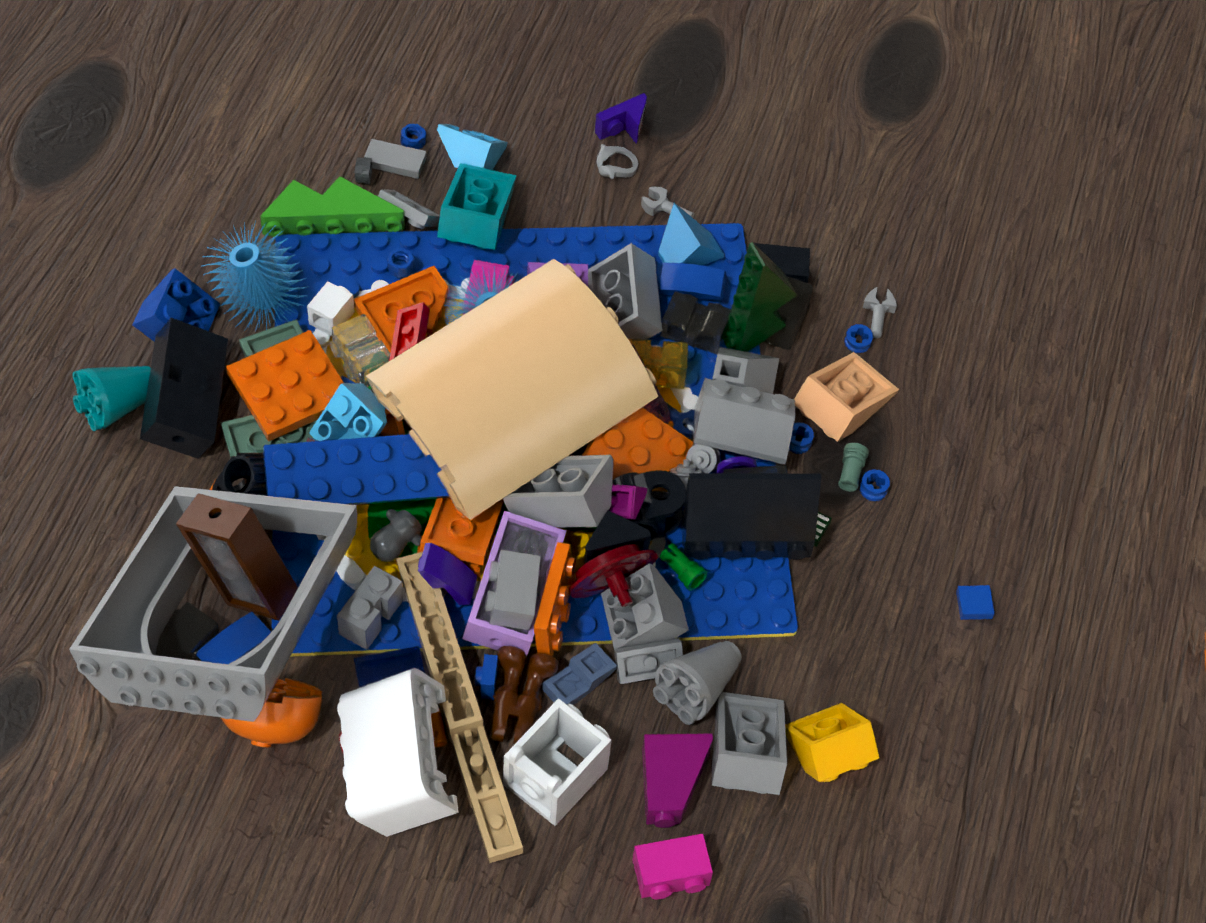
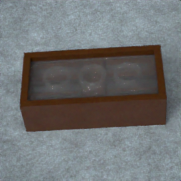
[176,493,298,621]

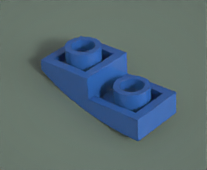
[658,263,726,300]
[196,612,271,664]

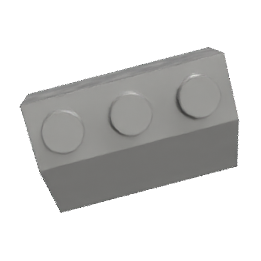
[588,243,662,344]
[693,378,795,465]
[503,455,613,528]

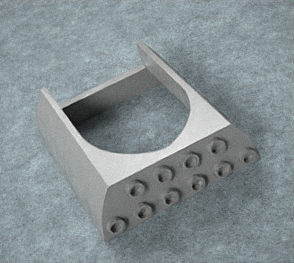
[69,486,357,722]

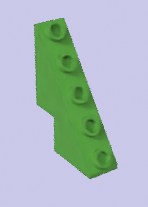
[260,176,405,237]

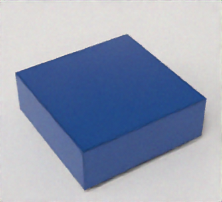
[956,585,995,620]

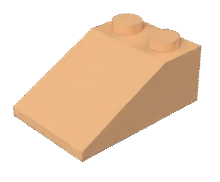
[794,352,899,442]

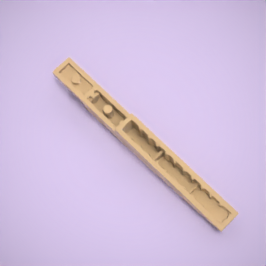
[396,552,523,863]

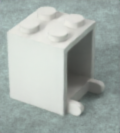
[503,698,611,826]

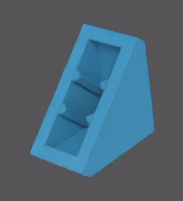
[658,203,724,265]

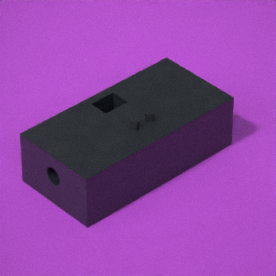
[140,318,228,459]

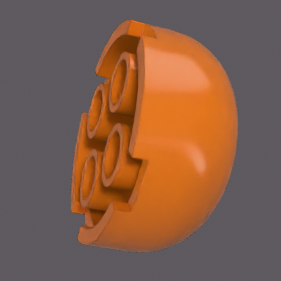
[220,678,322,748]

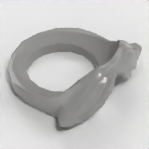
[596,144,638,179]

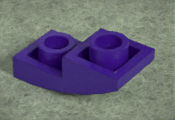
[418,543,478,605]

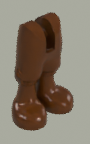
[491,646,559,745]

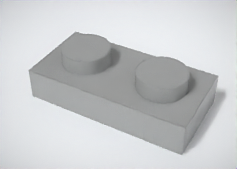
[378,189,440,229]
[614,638,683,684]

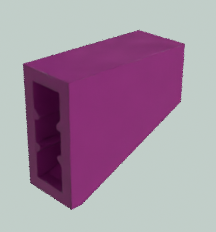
[642,734,713,828]

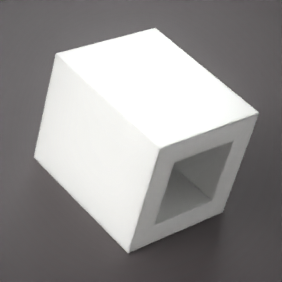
[307,281,354,337]

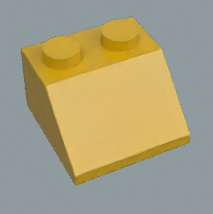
[785,703,879,782]

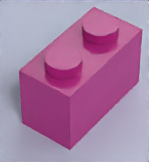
[632,834,713,900]

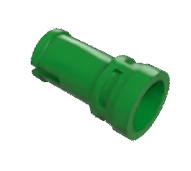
[660,543,707,591]

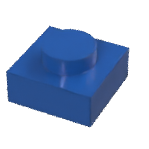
[475,654,498,700]

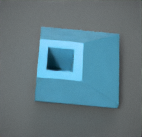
[309,383,387,441]

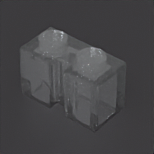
[329,314,390,387]

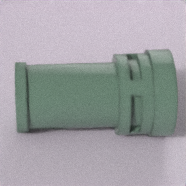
[838,443,869,492]

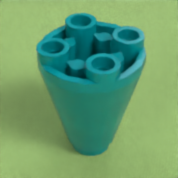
[73,366,150,431]

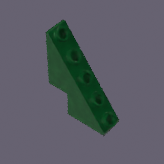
[723,242,797,352]

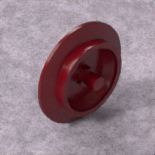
[569,544,658,607]

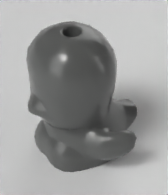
[370,509,422,562]

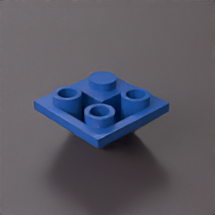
[132,268,220,342]

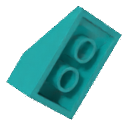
[437,163,517,250]

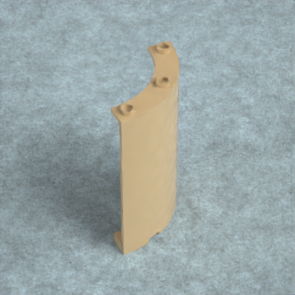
[366,259,659,520]

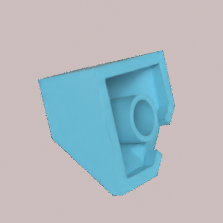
[437,124,508,170]

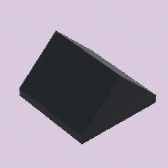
[584,510,651,564]

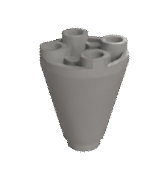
[653,641,742,725]

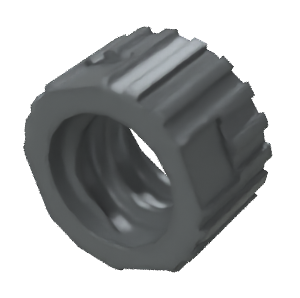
[355,157,372,184]

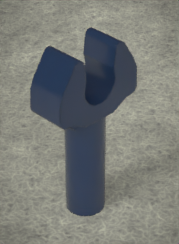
[649,397,695,440]

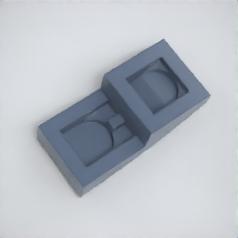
[542,643,617,705]

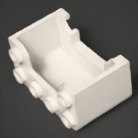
[337,668,459,837]

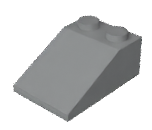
[712,692,787,795]

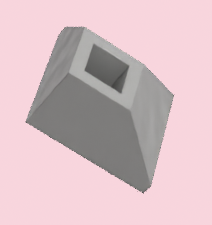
[712,347,779,394]
[601,564,689,649]

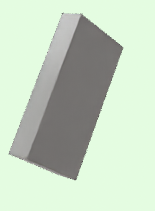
[364,139,427,179]

